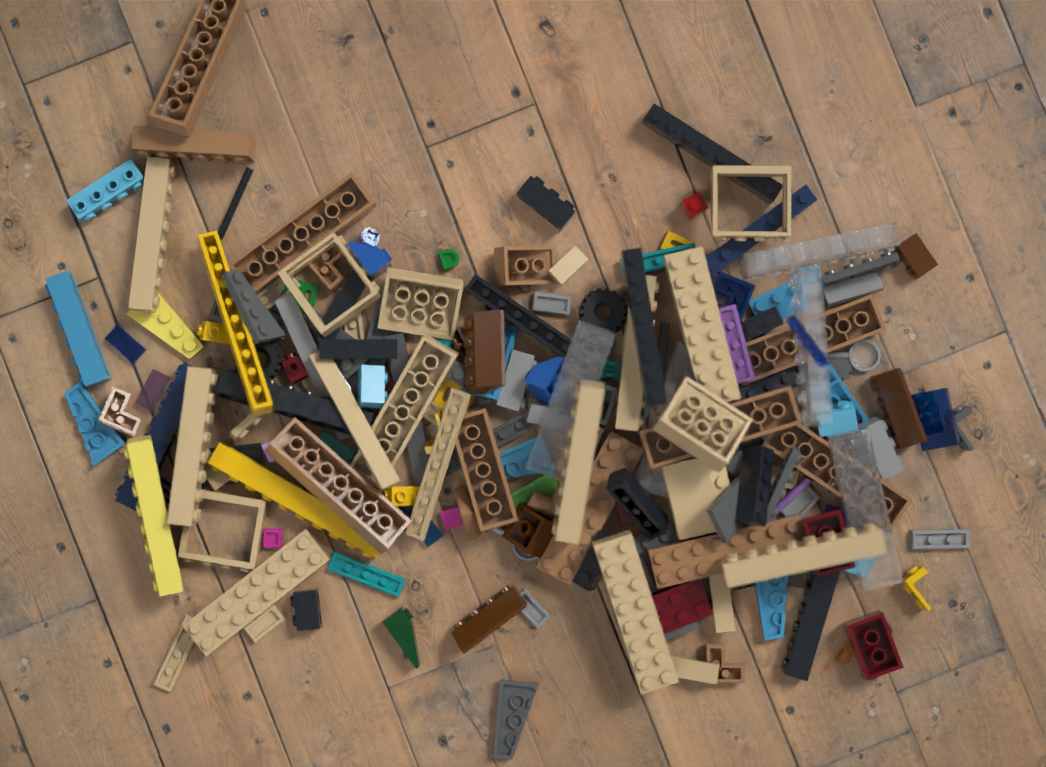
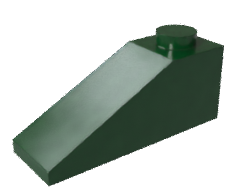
[382,606,420,669]

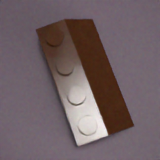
[463,310,506,395]
[870,367,928,449]
[451,585,528,654]

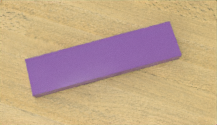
[719,304,755,384]

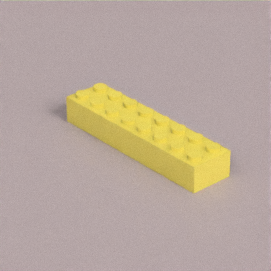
[124,435,183,596]

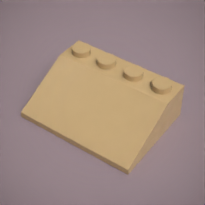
[377,267,463,340]
[653,376,753,472]
[661,456,730,540]

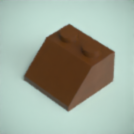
[502,503,554,559]

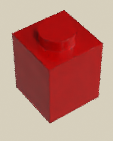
[680,191,709,220]

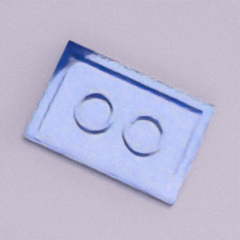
[911,387,960,451]

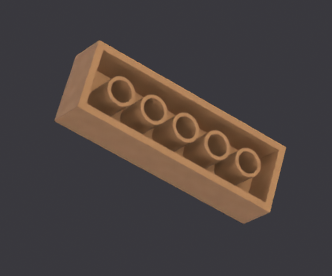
[132,126,256,165]
[455,408,519,532]

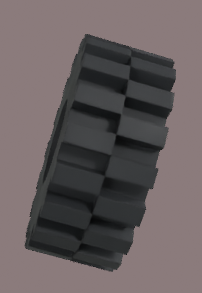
[579,288,628,339]
[233,337,284,381]

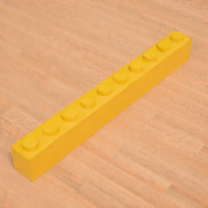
[198,231,273,417]
[208,442,380,559]

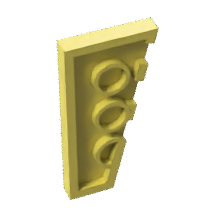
[126,292,205,359]

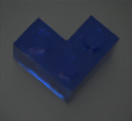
[712,271,756,322]

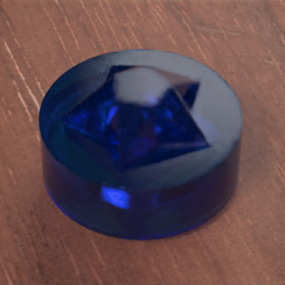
[359,228,380,246]

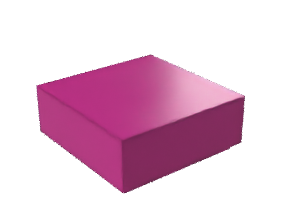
[440,506,464,530]
[263,528,283,548]

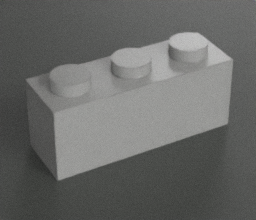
[497,350,537,412]
[856,417,904,480]

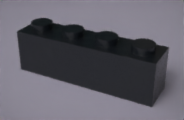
[735,445,774,527]
[606,467,668,539]

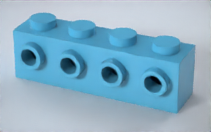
[66,159,145,222]

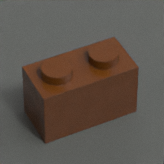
[893,233,938,279]

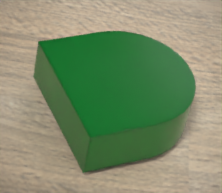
[438,249,459,271]

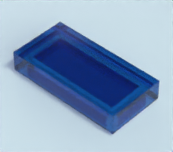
[104,324,147,364]

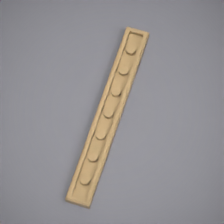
[309,351,400,491]
[405,388,471,541]

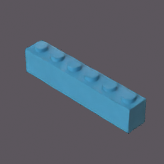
[45,271,111,387]

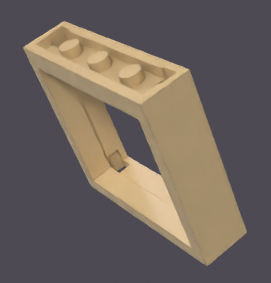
[711,166,791,242]
[278,232,381,337]
[178,489,269,572]

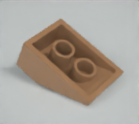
[494,246,557,286]

